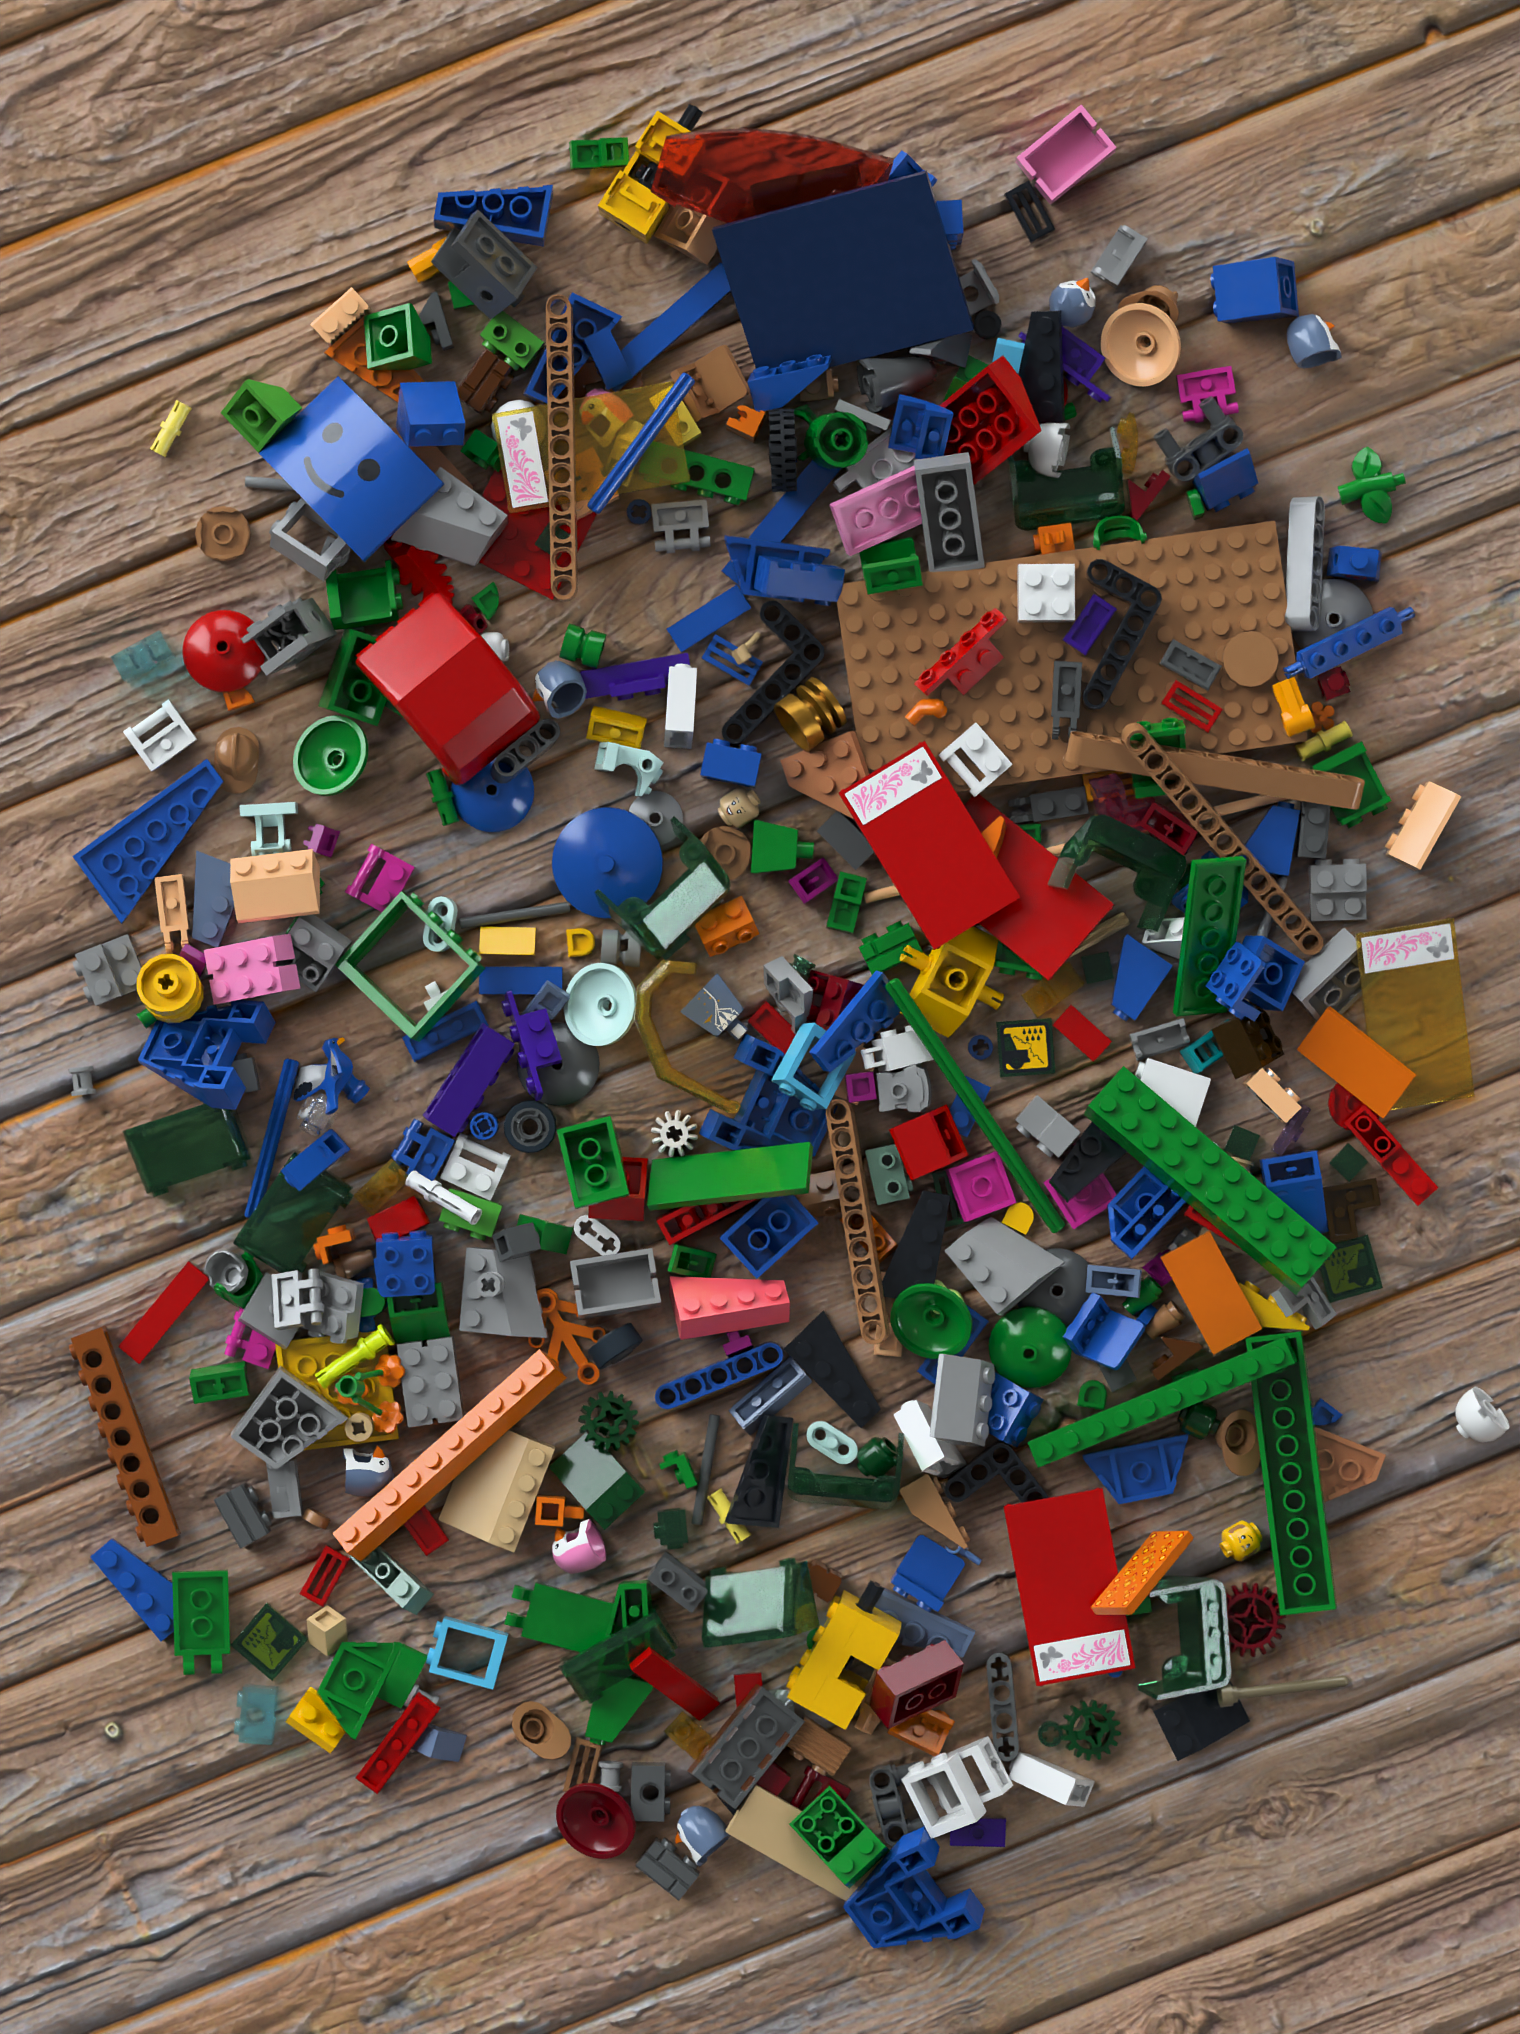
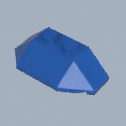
[1107,1166,1187,1260]

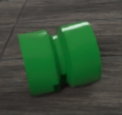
[559,623,607,669]

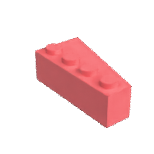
[669,1276,790,1340]

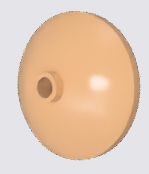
[1101,303,1181,387]

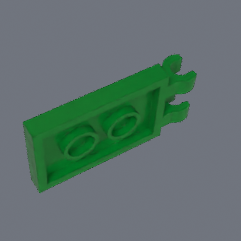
[172,1569,230,1675]
[504,1582,614,1658]

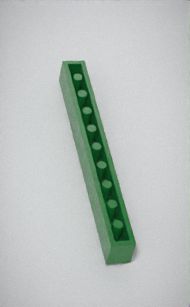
[1027,1336,1298,1468]

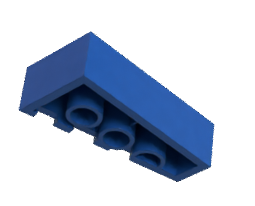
[434,185,553,247]

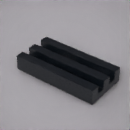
[1004,181,1055,243]

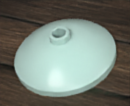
[564,963,637,1046]

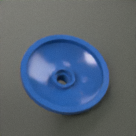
[451,757,534,832]

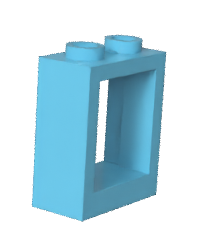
[772,1023,857,1111]
[426,1616,509,1690]

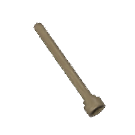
[1217,1676,1349,1707]

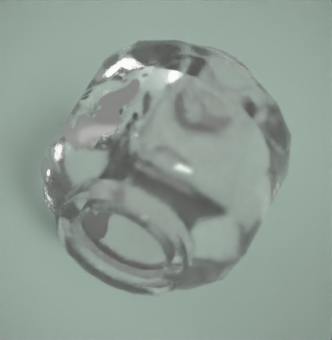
[297,1094,338,1137]

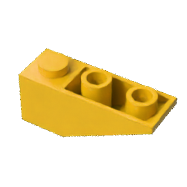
[1238,1280,1310,1331]

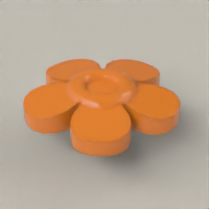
[1310,701,1335,733]

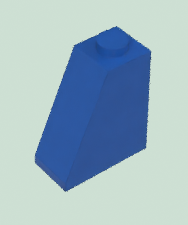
[1239,801,1300,877]
[1111,934,1173,1022]

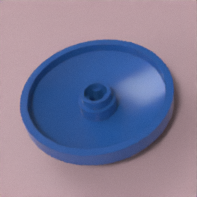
[552,807,663,918]

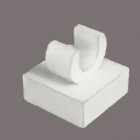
[424,981,447,1011]

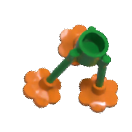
[334,1354,405,1434]

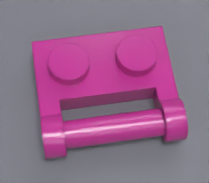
[345,844,415,912]

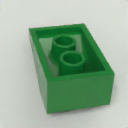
[557,1116,629,1209]

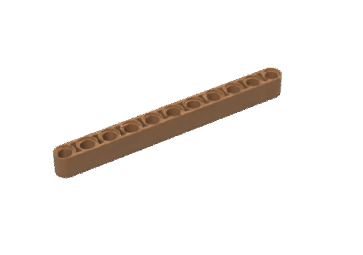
[546,294,578,602]
[1121,723,1323,955]
[1065,731,1365,809]

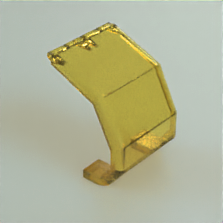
[634,960,740,1113]

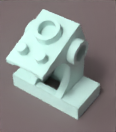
[594,742,664,796]
[240,802,298,856]

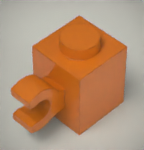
[1033,523,1075,555]
[535,1494,584,1527]

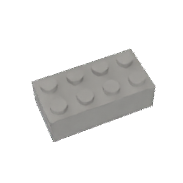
[914,452,985,572]

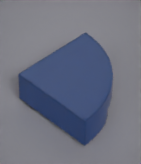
[1136,1304,1158,1327]
[1312,1398,1342,1426]

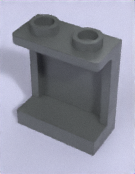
[648,1551,710,1613]

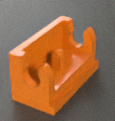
[726,405,766,443]

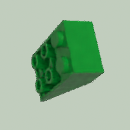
[789,1786,890,1889]

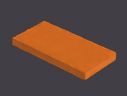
[1297,1006,1417,1119]
[1160,1230,1262,1355]

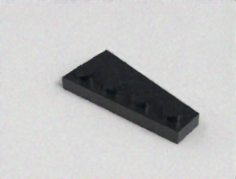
[1019,310,1065,424]
[1049,1122,1127,1203]
[882,1191,950,1299]
[784,1310,881,1428]

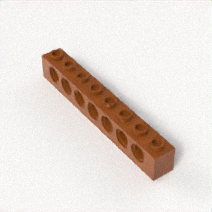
[69,1326,181,1547]

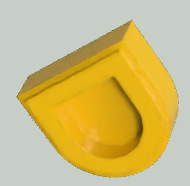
[566,928,595,957]
[1001,1202,1034,1235]

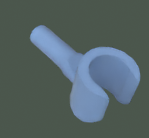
[945,1546,982,1565]

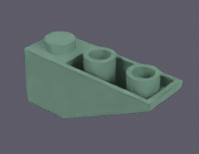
[350,1546,434,1615]

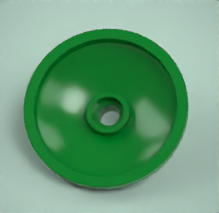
[293,715,369,796]
[890,1283,972,1359]
[989,1306,1072,1388]

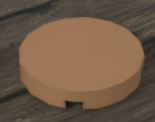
[195,506,251,562]
[1222,631,1279,687]
[697,826,752,881]

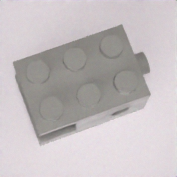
[241,598,337,676]

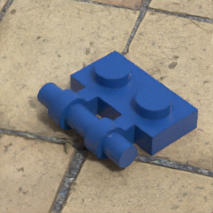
[388,1118,456,1181]

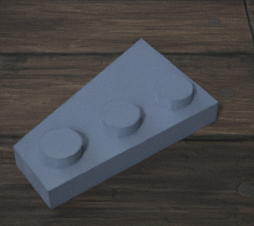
[192,851,235,947]

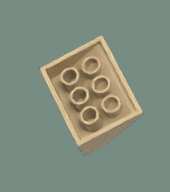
[438,1429,556,1552]

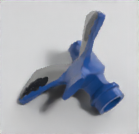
[294,1037,370,1115]

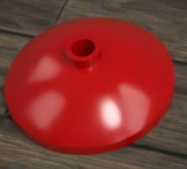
[182,610,266,692]

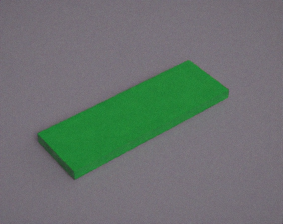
[1173,856,1247,1017]
[647,1142,813,1211]

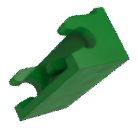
[189,1361,250,1404]

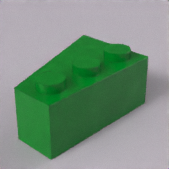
[596,1580,654,1669]

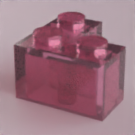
[1089,773,1155,841]

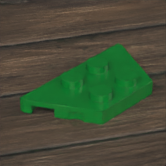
[316,1642,403,1741]

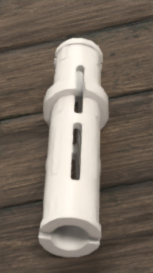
[405,1171,482,1225]

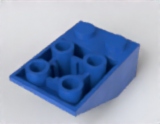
[1259,1150,1328,1233]

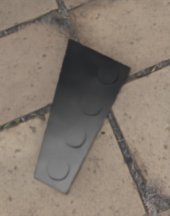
[725,1414,793,1528]

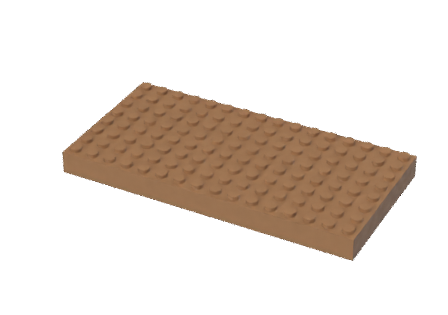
[836,521,1307,793]

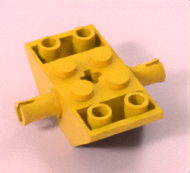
[900,926,1004,1038]

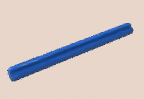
[587,373,695,514]
[244,1058,299,1220]

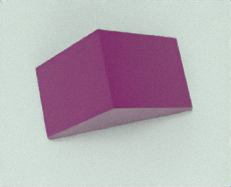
[788,857,838,904]

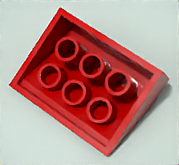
[939,355,1042,485]

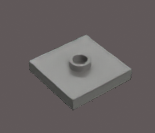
[238,1273,310,1349]

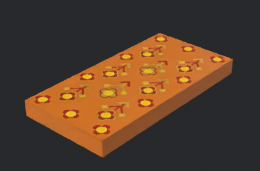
[1091,1531,1194,1615]

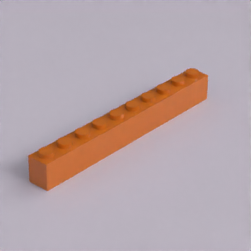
[332,1349,567,1562]

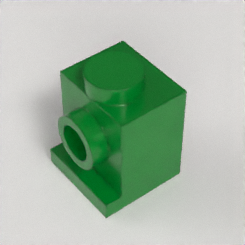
[460,429,505,472]

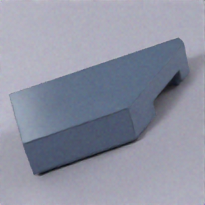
[521,980,570,1020]

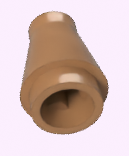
[332,1249,374,1279]
[1145,1300,1186,1340]

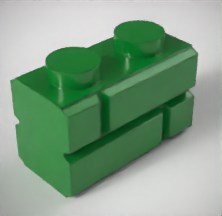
[858,921,923,975]

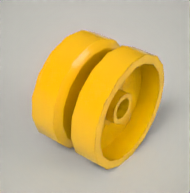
[137,954,204,1023]

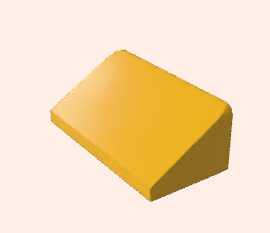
[586,706,647,749]
[479,926,536,955]

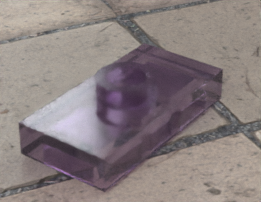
[1271,1104,1311,1156]

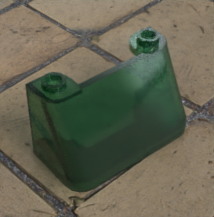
[122,1104,253,1197]
[233,1150,354,1273]
[701,1557,820,1648]

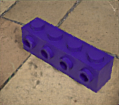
[423,1022,515,1137]

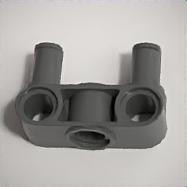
[1153,396,1243,481]
[869,1761,924,1847]

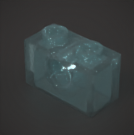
[111,630,176,683]
[234,1684,279,1745]

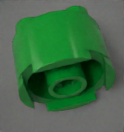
[804,412,868,469]

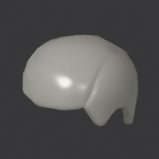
[204,1250,248,1293]

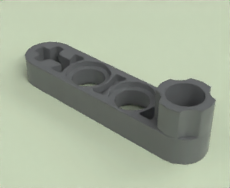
[987,1653,1021,1762]

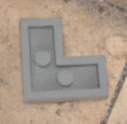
[1272,1277,1337,1330]

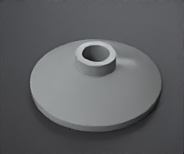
[629,791,683,846]

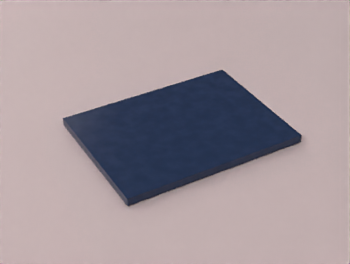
[712,170,974,369]

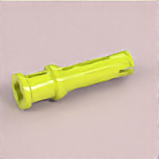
[315,1324,395,1389]

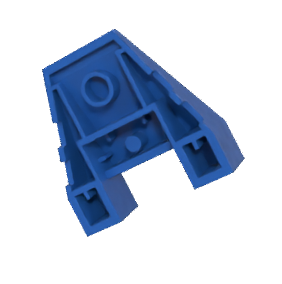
[138,1000,276,1110]
[698,1033,838,1156]
[843,1826,985,1948]

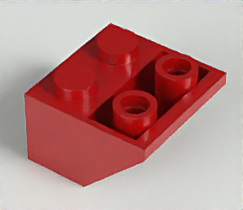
[889,1104,968,1180]

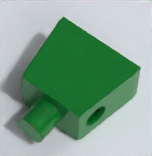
[751,820,814,874]

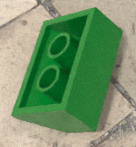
[318,628,387,726]

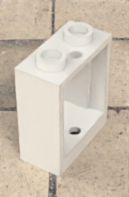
[927,1736,1013,1814]
[901,1752,987,1839]

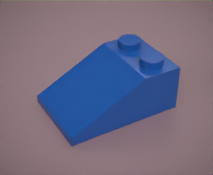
[1192,448,1258,512]
[720,1195,819,1279]

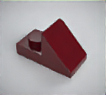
[1126,470,1171,521]

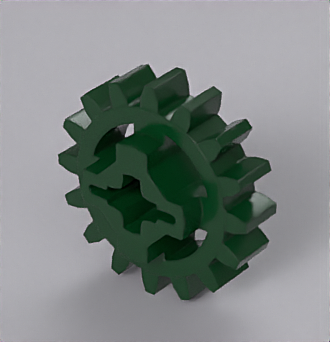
[578,1391,639,1452]
[1060,1699,1121,1761]

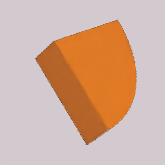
[222,688,255,711]

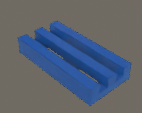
[702,634,763,686]

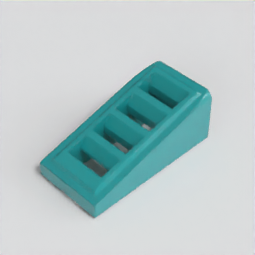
[1180,1019,1229,1074]

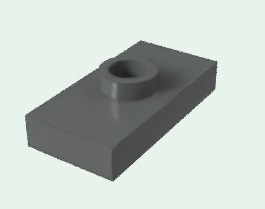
[1159,639,1222,691]

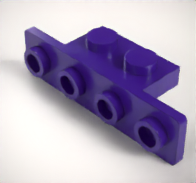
[1018,326,1112,403]
[580,653,690,701]
[501,991,562,1101]

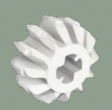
[651,1110,698,1157]

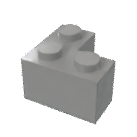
[1015,1095,1081,1158]

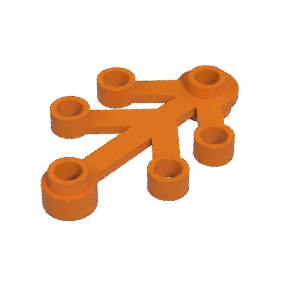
[528,1288,606,1385]

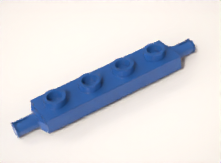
[1283,607,1415,679]

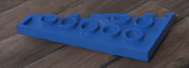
[72,759,224,924]

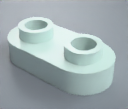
[423,896,458,952]
[807,1421,858,1464]

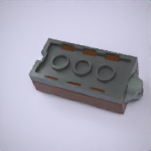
[687,1684,805,1809]

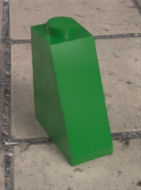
[585,1669,653,1745]

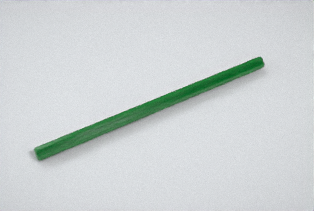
[885,978,1065,1233]

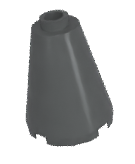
[857,357,937,413]

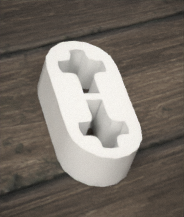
[574,1215,621,1256]

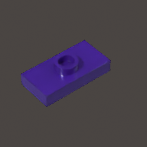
[1062,594,1117,656]
[950,1818,1006,1847]

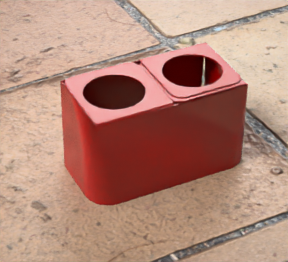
[366,1195,431,1241]

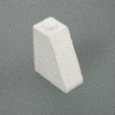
[664,664,697,749]
[1135,1058,1211,1127]
[894,1400,967,1479]
[1009,1753,1095,1807]

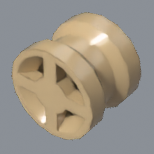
[345,1413,374,1442]

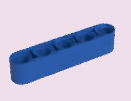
[655,1341,783,1409]

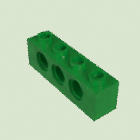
[639,441,755,506]

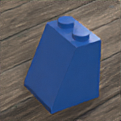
[1211,257,1299,323]
[396,381,465,447]

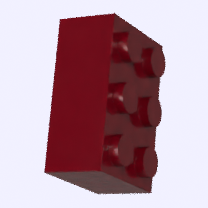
[869,1640,964,1729]

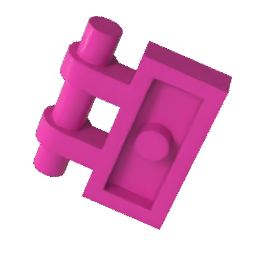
[1176,366,1239,423]
[224,1309,276,1369]

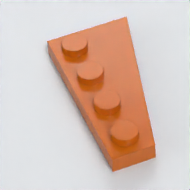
[324,317,425,403]

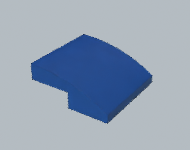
[888,394,953,459]

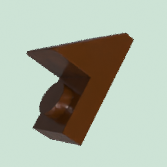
[1150,1336,1203,1380]

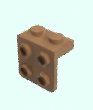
[670,345,750,423]

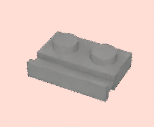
[835,399,891,434]

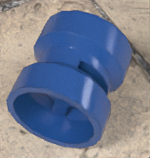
[470,1112,499,1140]

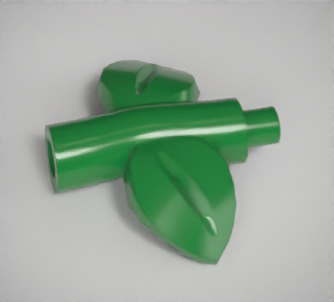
[1337,447,1406,524]

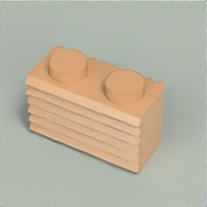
[311,287,371,346]

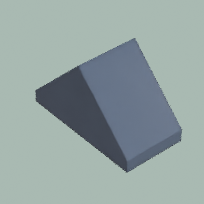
[1085,1265,1142,1298]
[411,1724,467,1762]

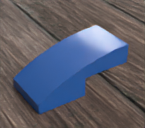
[583,326,632,390]

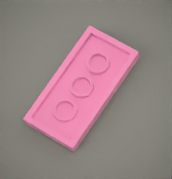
[829,466,922,556]

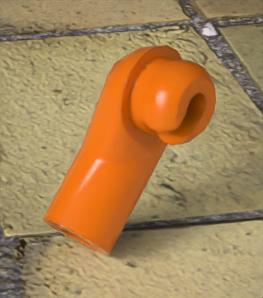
[905,699,947,726]

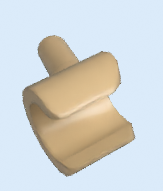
[732,632,761,665]

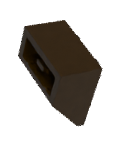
[1211,1006,1284,1080]

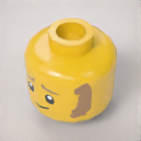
[1219,1520,1263,1562]

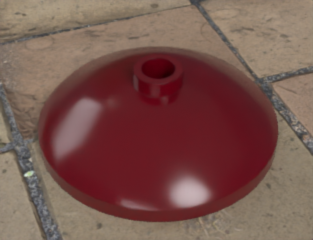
[556,1783,636,1859]

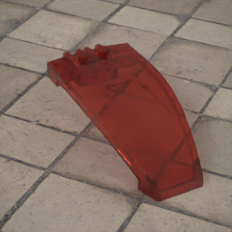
[651,128,894,223]

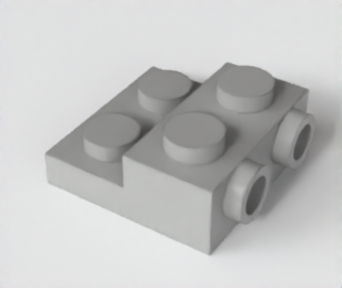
[1308,859,1367,921]
[73,934,142,1006]
[301,1271,364,1344]

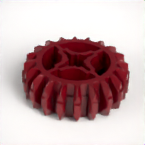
[1211,1582,1286,1657]

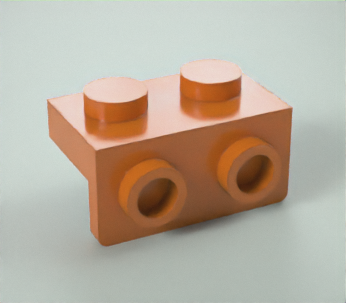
[692,895,759,957]
[313,1224,356,1265]
[887,1709,955,1757]

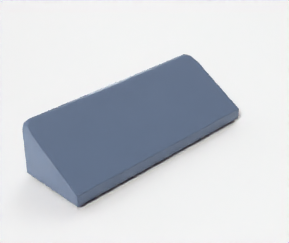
[728,1356,812,1435]

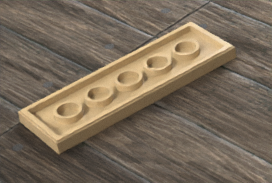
[725,1784,884,1901]

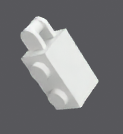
[860,1025,934,1073]

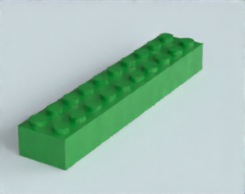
[1084,1066,1337,1295]
[1246,1331,1337,1616]

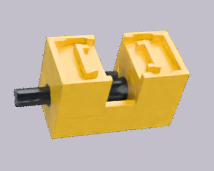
[598,104,706,244]
[786,1580,902,1730]

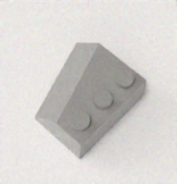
[391,467,508,567]
[945,1217,1066,1316]
[459,1247,548,1338]
[231,1366,348,1469]

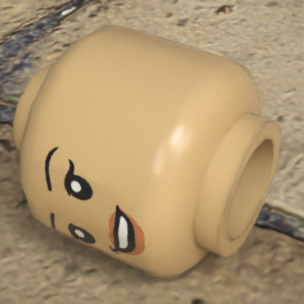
[718,786,761,828]

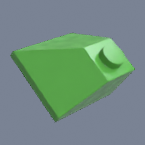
[221,379,302,453]

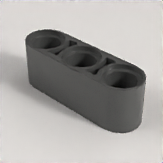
[490,719,560,784]

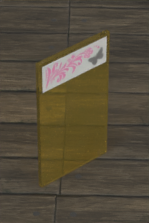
[492,382,690,514]
[1355,918,1475,1110]

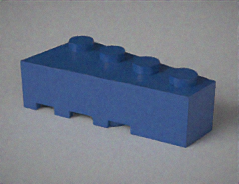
[523,292,623,407]

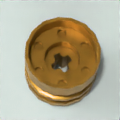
[773,677,847,752]

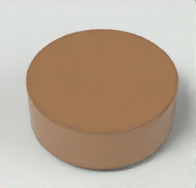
[302,1507,331,1530]

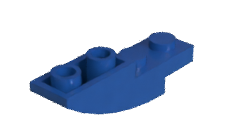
[281,1129,351,1191]

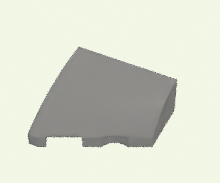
[764,956,813,1034]

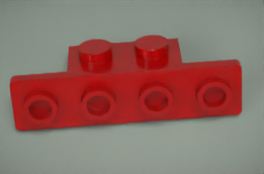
[914,608,1008,696]

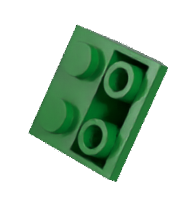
[387,1281,450,1344]

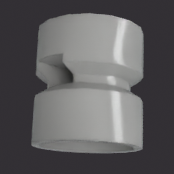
[601,929,642,967]

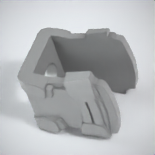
[959,259,999,316]
[875,1063,932,1113]

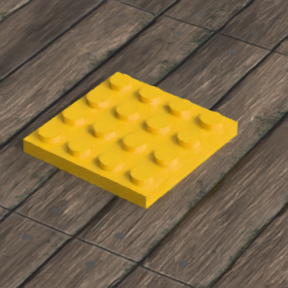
[275,1329,399,1451]

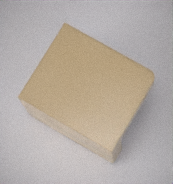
[307,1605,348,1656]

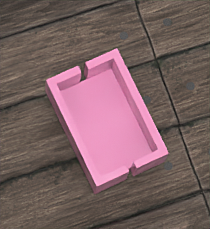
[1015,105,1117,205]
[204,934,301,1005]

